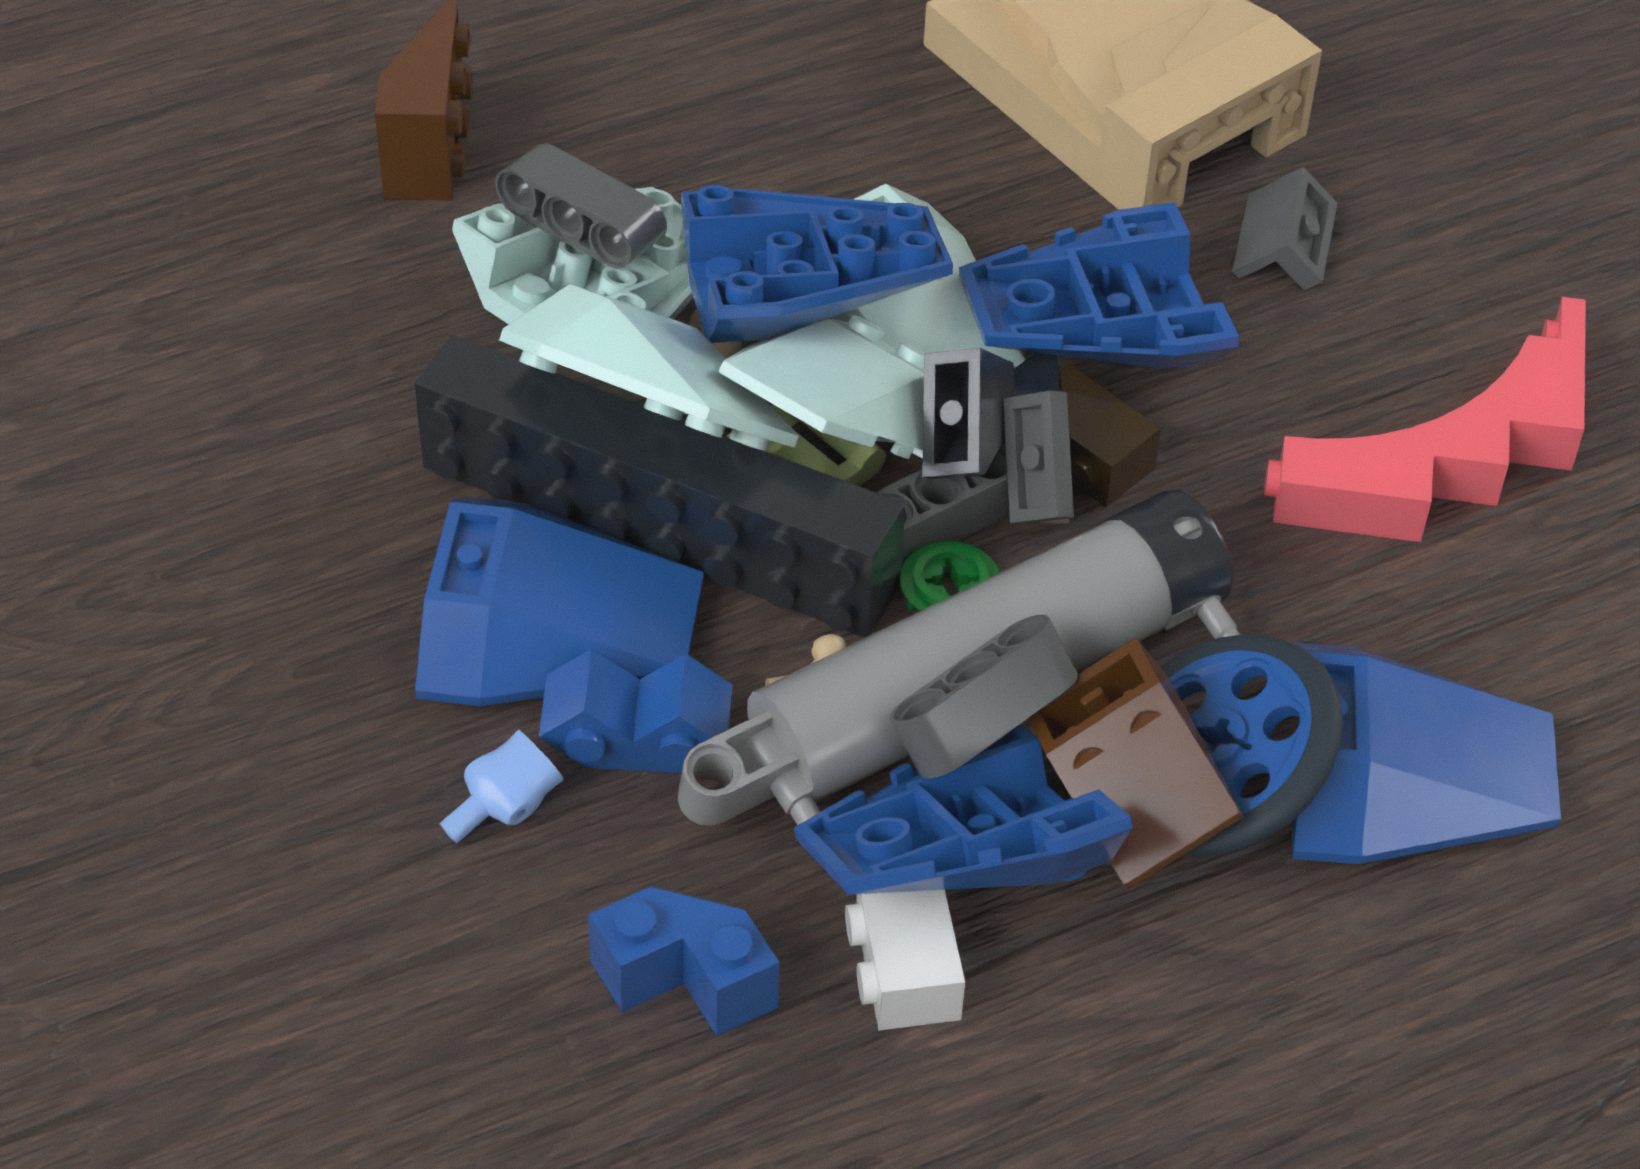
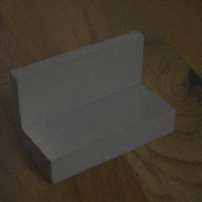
[1232,167,1337,290]
[1003,391,1074,525]

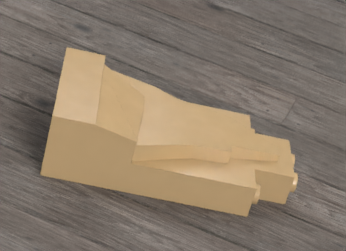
[924,0,1322,210]

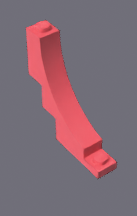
[1264,297,1586,542]

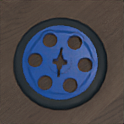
[1161,634,1343,857]

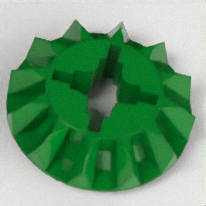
[899,541,1000,611]

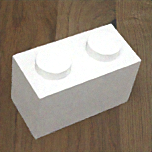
[845,890,965,1031]

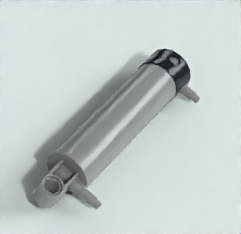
[678,490,1240,826]

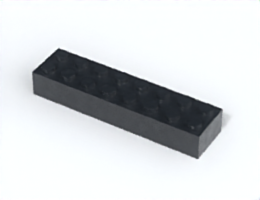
[414,335,905,638]

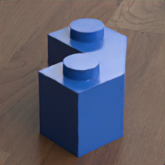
[539,648,732,773]
[588,887,780,1036]

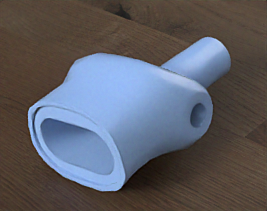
[439,729,564,844]

